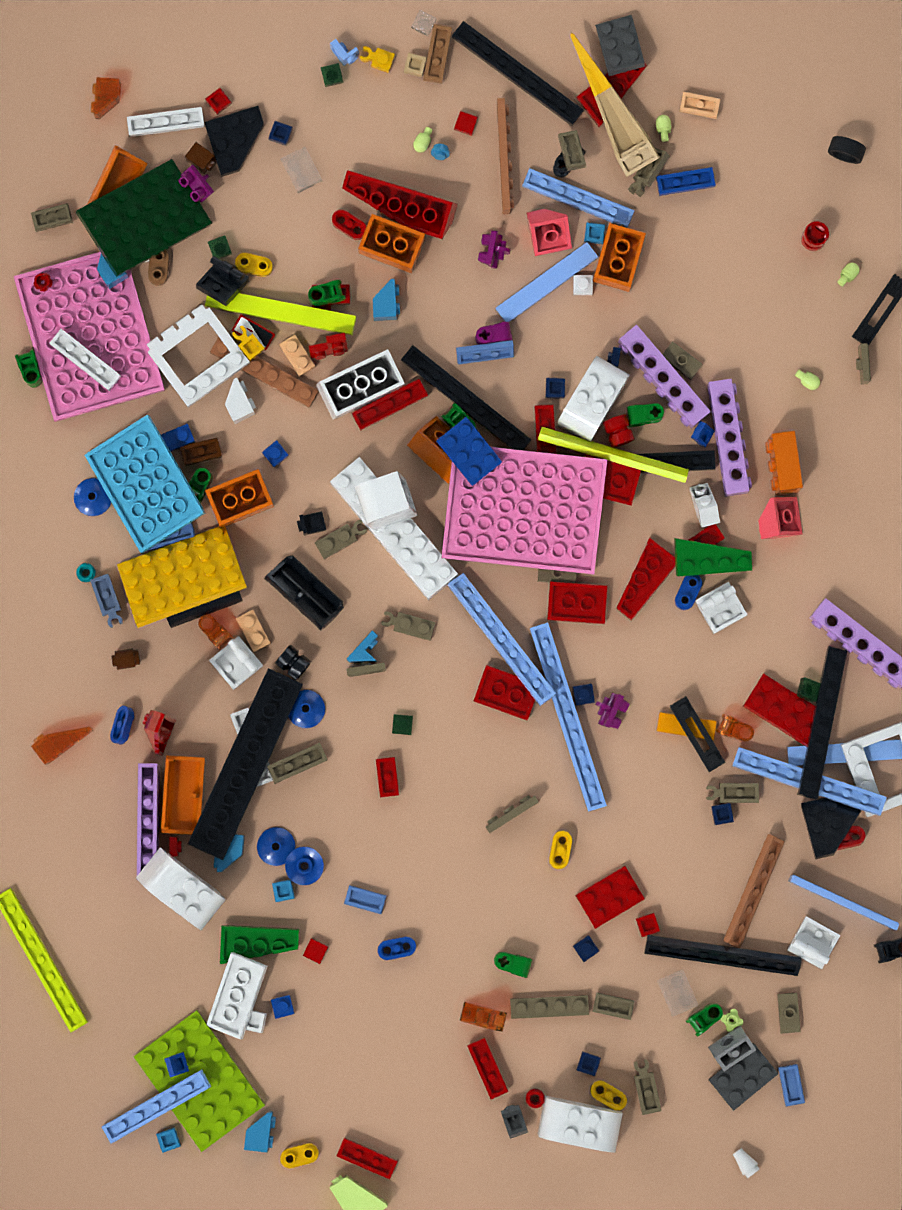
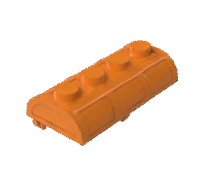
[87,145,148,204]
[161,755,205,835]

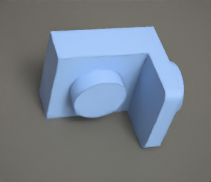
[330,39,359,66]

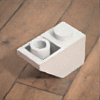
[225,378,256,424]
[689,483,720,527]

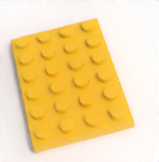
[117,526,247,628]

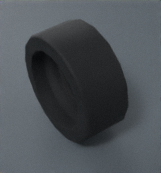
[828,136,866,164]

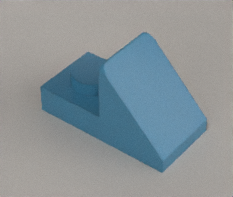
[347,631,378,663]

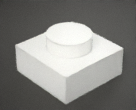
[573,275,593,295]
[246,1010,267,1033]

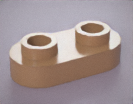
[148,250,169,286]

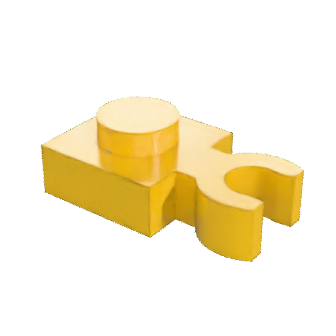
[360,46,395,73]
[232,325,265,361]

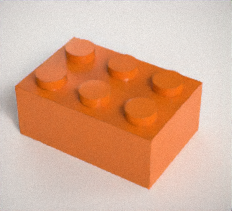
[358,214,425,274]
[593,223,646,292]
[765,431,803,495]
[205,469,274,528]

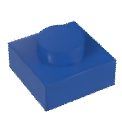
[691,421,715,448]
[262,440,289,468]
[271,995,295,1019]
[164,1052,189,1077]

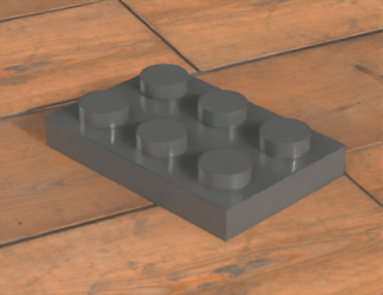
[595,15,645,76]
[708,1043,778,1111]

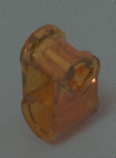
[198,615,233,650]
[715,714,754,743]

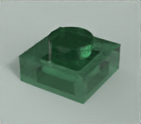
[321,63,343,87]
[208,235,232,259]
[797,677,820,702]
[392,714,413,735]

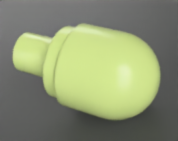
[656,115,671,142]
[413,127,433,153]
[837,263,860,286]
[795,369,820,390]

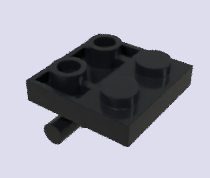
[196,256,250,306]

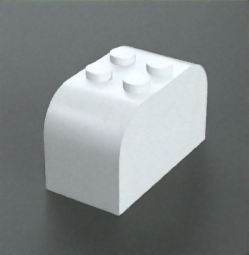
[316,349,405,420]
[557,356,630,442]
[354,471,418,529]
[136,847,226,930]
[537,1095,623,1153]

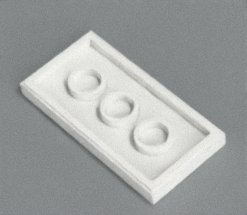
[207,952,268,1040]

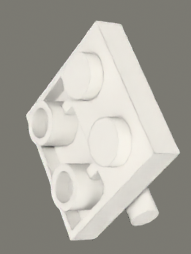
[695,582,747,634]
[209,636,263,690]
[787,916,840,969]

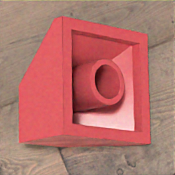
[527,209,572,256]
[758,497,803,539]

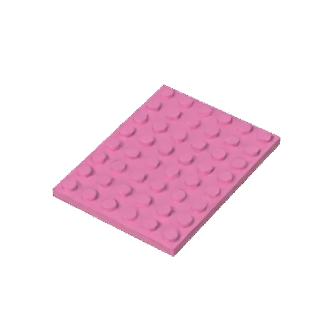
[13,252,165,422]
[441,447,607,574]

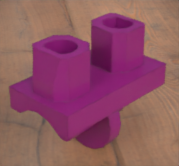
[178,165,214,203]
[478,230,511,269]
[595,693,630,729]

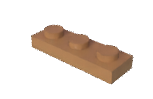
[423,24,452,84]

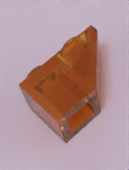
[91,77,121,119]
[460,1002,507,1032]

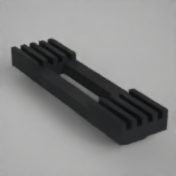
[852,274,902,346]
[670,696,726,772]

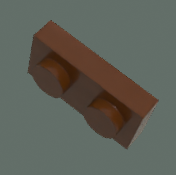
[180,438,222,466]

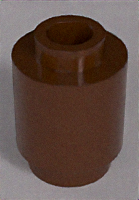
[111,648,140,670]

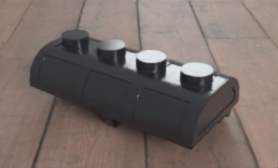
[264,555,344,631]
[166,591,243,628]

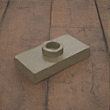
[558,130,586,171]
[31,203,73,232]
[662,341,703,380]
[856,343,871,385]
[537,568,577,583]
[347,661,386,677]
[592,992,635,1020]
[777,993,801,1034]

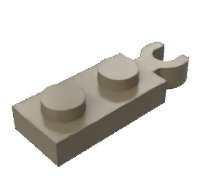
[628,148,670,197]
[315,520,367,560]
[381,611,435,641]
[706,783,759,803]
[634,1059,662,1115]

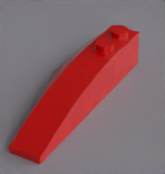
[342,170,458,239]
[143,710,176,756]

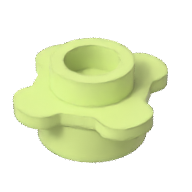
[720,1009,743,1032]

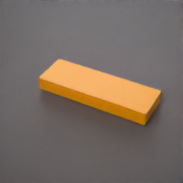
[656,712,717,740]

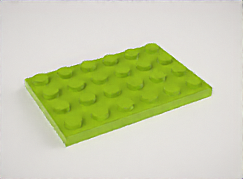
[134,1010,265,1152]

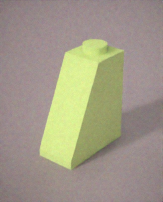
[330,1175,388,1210]

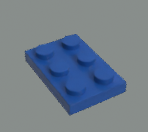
[436,417,502,486]

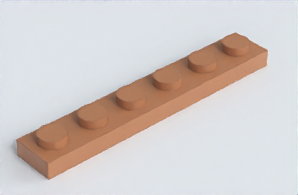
[497,98,514,214]
[210,337,319,408]
[723,834,785,948]

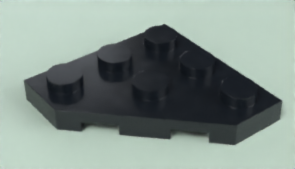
[204,106,264,177]
[801,798,862,859]

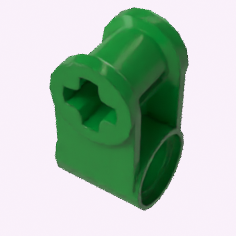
[308,280,346,306]
[15,349,43,388]
[441,403,476,428]
[626,403,664,427]
[189,468,213,504]
[494,952,533,978]
[685,1003,723,1037]

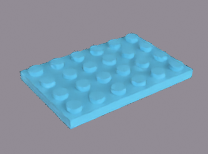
[84,415,205,553]

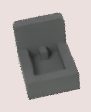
[501,1105,528,1139]

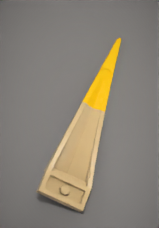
[570,33,660,177]

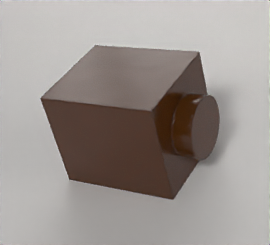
[185,142,216,174]

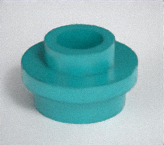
[76,563,96,582]

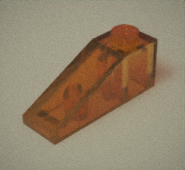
[31,727,94,765]

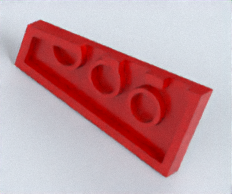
[576,63,647,127]
[616,537,676,621]

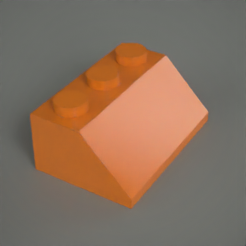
[407,416,452,484]

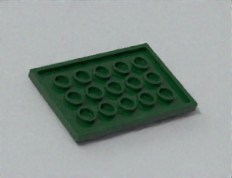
[76,159,212,277]

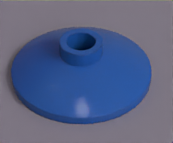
[74,478,111,516]
[289,690,325,728]
[257,827,296,866]
[285,847,324,885]

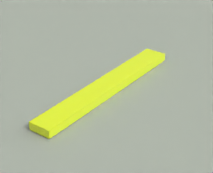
[205,293,357,336]
[538,427,689,483]
[0,888,88,1033]

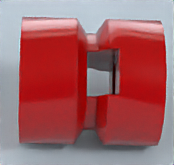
[801,221,829,251]
[603,414,635,448]

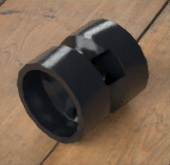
[275,645,311,680]

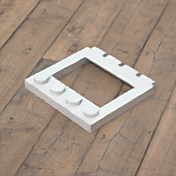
[146,304,250,408]
[840,722,902,817]

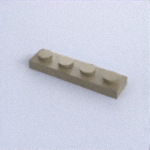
[510,995,589,1019]

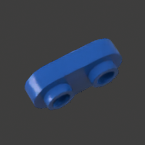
[675,575,702,610]
[110,706,134,745]
[378,937,416,960]

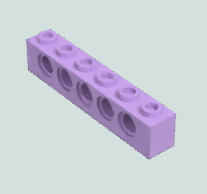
[618,325,711,429]
[707,379,752,497]
[809,598,902,689]
[137,763,160,876]

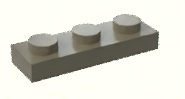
[267,743,328,784]
[486,795,538,834]

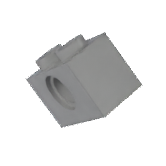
[708,1026,756,1071]

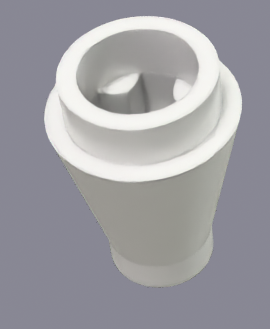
[733,1148,760,1178]

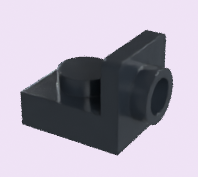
[297,511,327,536]

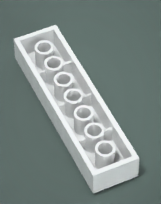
[330,457,458,601]

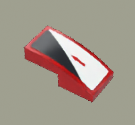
[231,314,275,351]

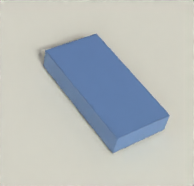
[344,885,386,914]
[778,1064,805,1107]

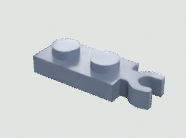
[90,574,123,628]

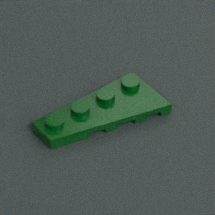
[674,538,752,577]
[220,925,299,964]

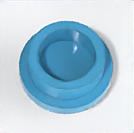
[431,144,450,160]

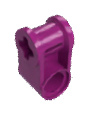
[475,322,513,345]

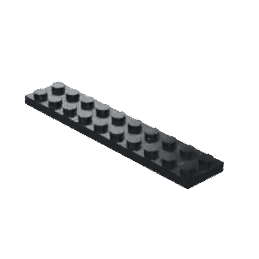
[187,668,303,860]

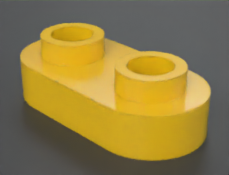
[235,253,273,277]
[549,831,572,869]
[590,1080,627,1110]
[280,1143,319,1168]

